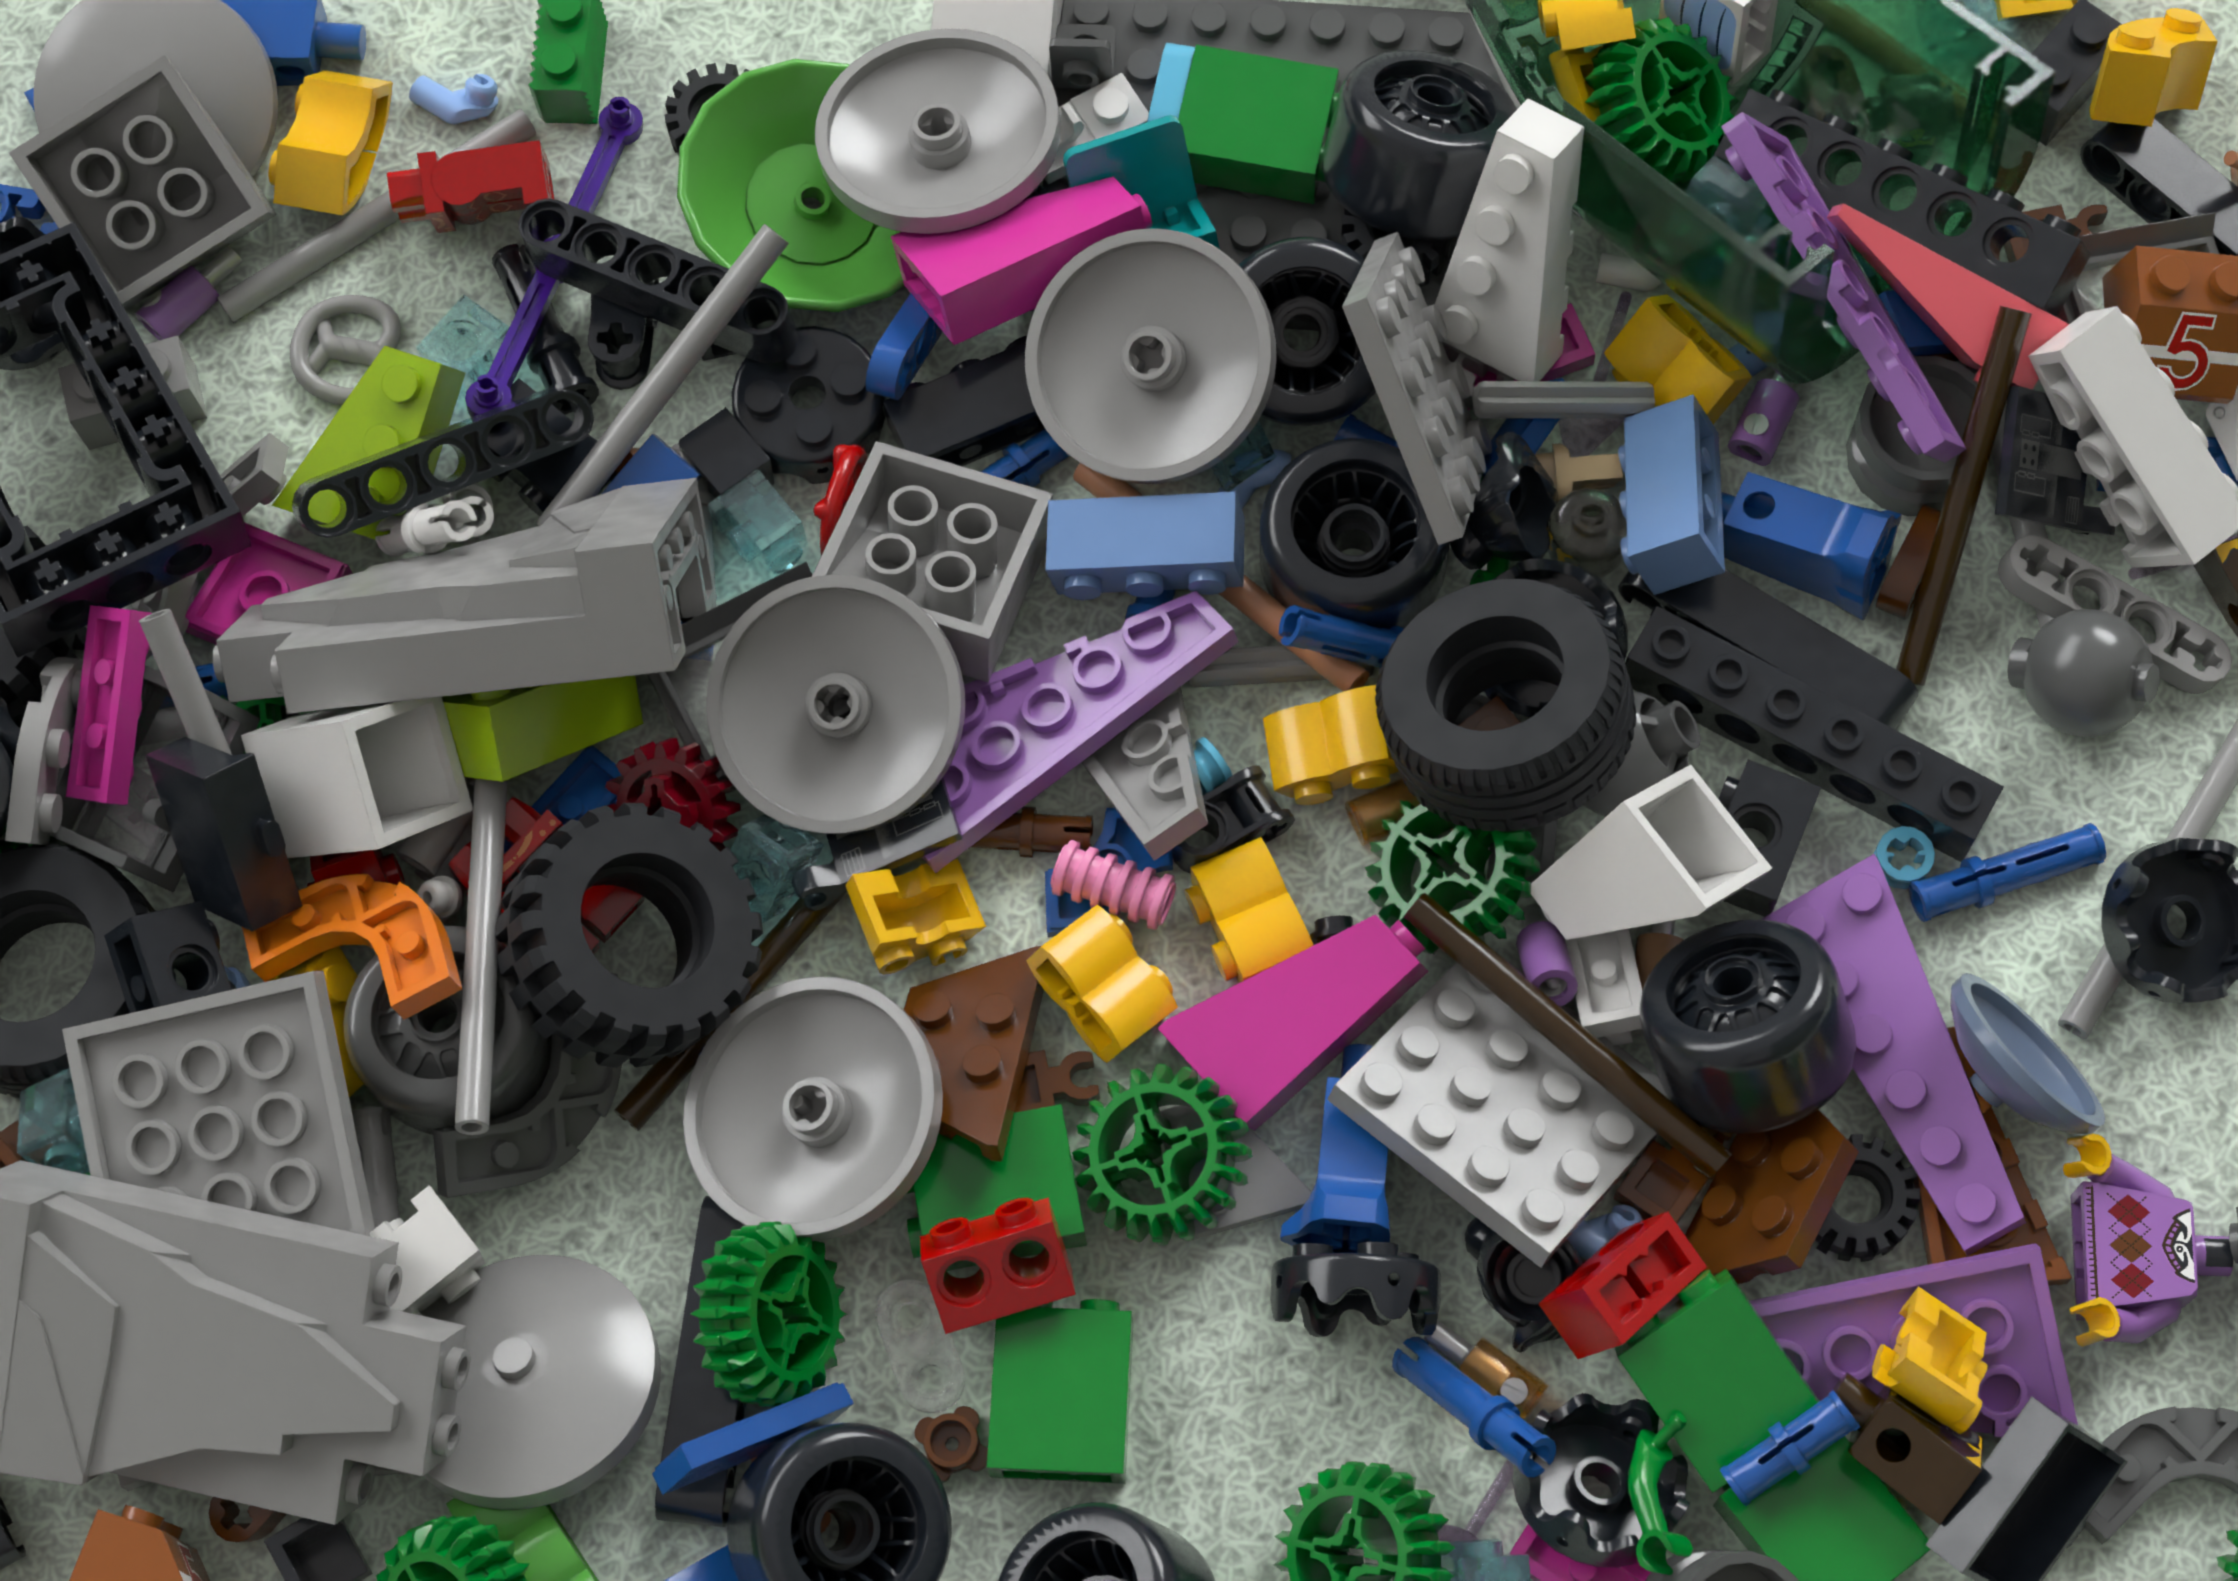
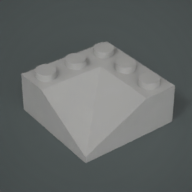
[9,54,277,310]
[812,441,1053,682]

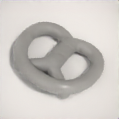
[290,295,401,405]

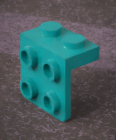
[1063,115,1220,250]

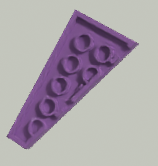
[922,591,1239,873]
[1749,1243,2078,1438]

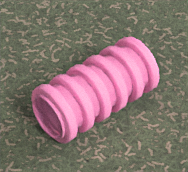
[1050,840,1176,930]

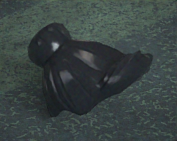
[1450,431,1557,570]
[1464,1217,1583,1353]

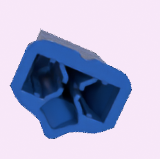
[221,0,366,86]
[1721,472,1902,621]
[1280,1044,1390,1253]

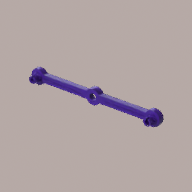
[465,96,644,423]

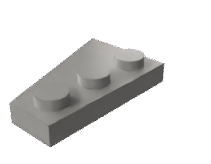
[1081,687,1208,861]

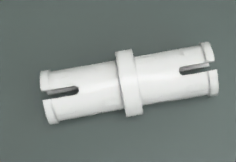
[443,483,494,537]
[376,500,477,557]

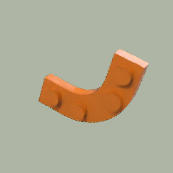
[242,874,462,1020]

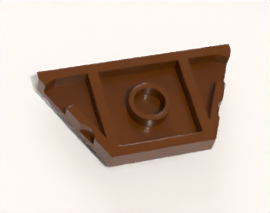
[904,946,1044,1161]
[1676,1109,1859,1297]

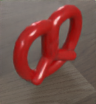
[813,444,868,556]

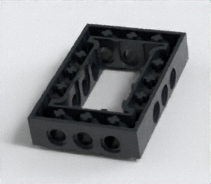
[0,222,251,658]

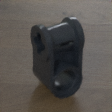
[587,278,660,390]
[1172,765,1295,874]

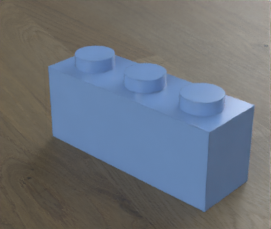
[1618,394,1725,595]
[1045,492,1245,600]

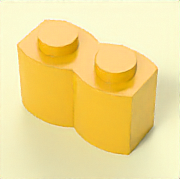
[1604,294,1752,425]
[1263,685,1399,805]
[1184,837,1314,983]
[1026,904,1178,1063]

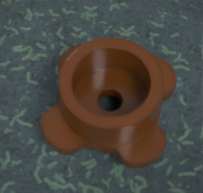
[915,1406,988,1483]

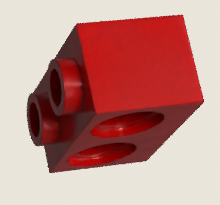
[920,1197,1076,1334]
[1538,1211,1707,1359]

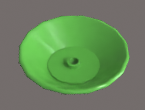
[677,59,904,312]

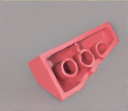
[1827,203,2069,390]

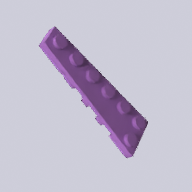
[1721,112,1966,463]
[1762,854,2026,1256]

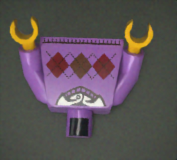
[2063,1134,2234,1347]

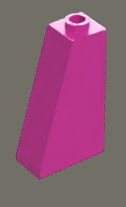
[891,177,1152,345]
[1158,914,1429,1131]

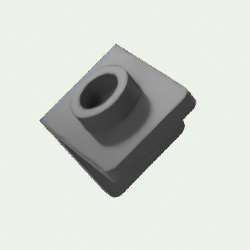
[1049,23,1116,89]

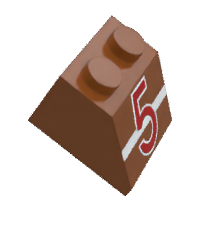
[2102,245,2238,404]
[69,1505,210,1581]

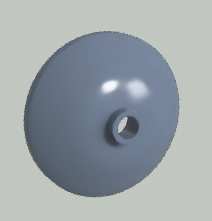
[1950,973,2105,1135]

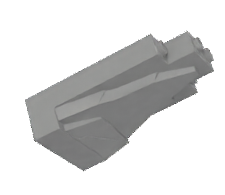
[213,478,717,714]
[0,1160,471,1525]

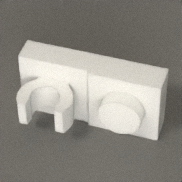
[1044,73,1149,184]
[1565,929,1642,1046]

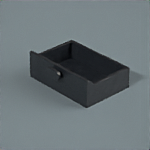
[145,737,303,932]
[1926,1396,2128,1581]

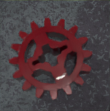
[605,738,741,852]

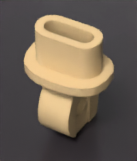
[1535,443,1623,509]

